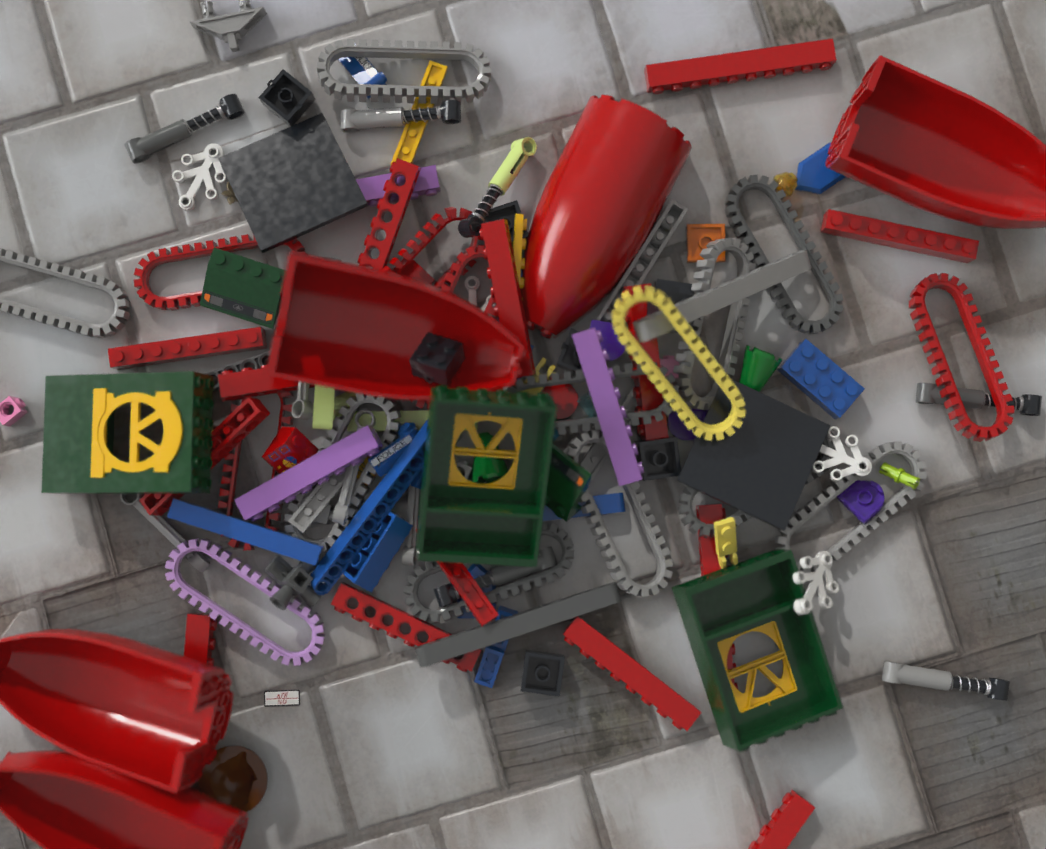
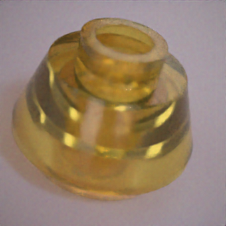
[773,172,798,197]

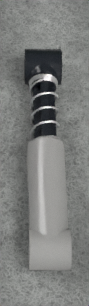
[340,100,461,133]
[882,661,1010,701]

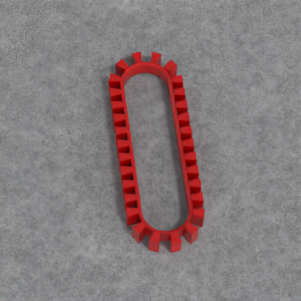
[382,207,481,289]
[218,391,294,551]

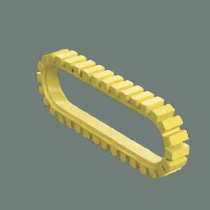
[612,286,746,441]

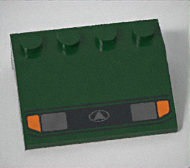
[200,247,286,329]
[511,443,592,522]

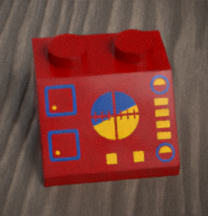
[262,426,319,474]

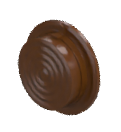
[199,745,268,812]

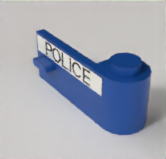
[338,44,388,99]
[368,422,426,477]

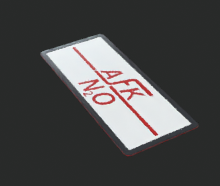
[264,690,300,707]

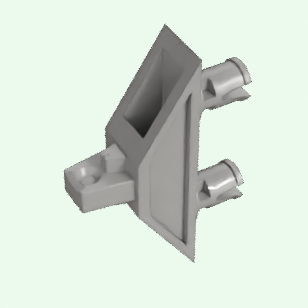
[190,0,267,52]

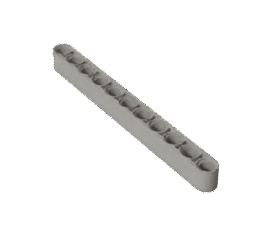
[633,249,812,342]

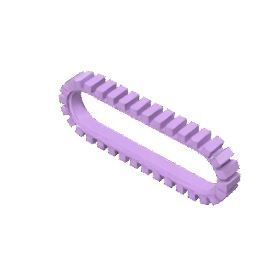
[165,538,325,666]

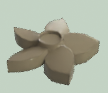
[221,182,238,205]

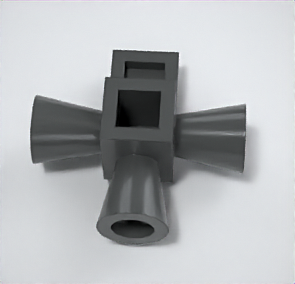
[264,555,322,610]

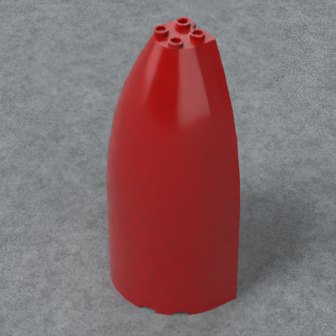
[825,55,1046,229]
[520,95,692,339]
[266,251,526,400]
[0,629,233,793]
[0,750,249,849]

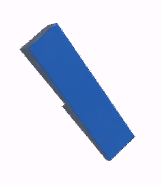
[474,605,518,688]

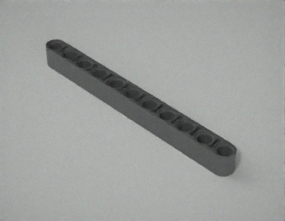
[414,582,621,667]

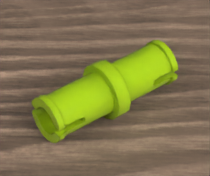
[879,462,920,489]

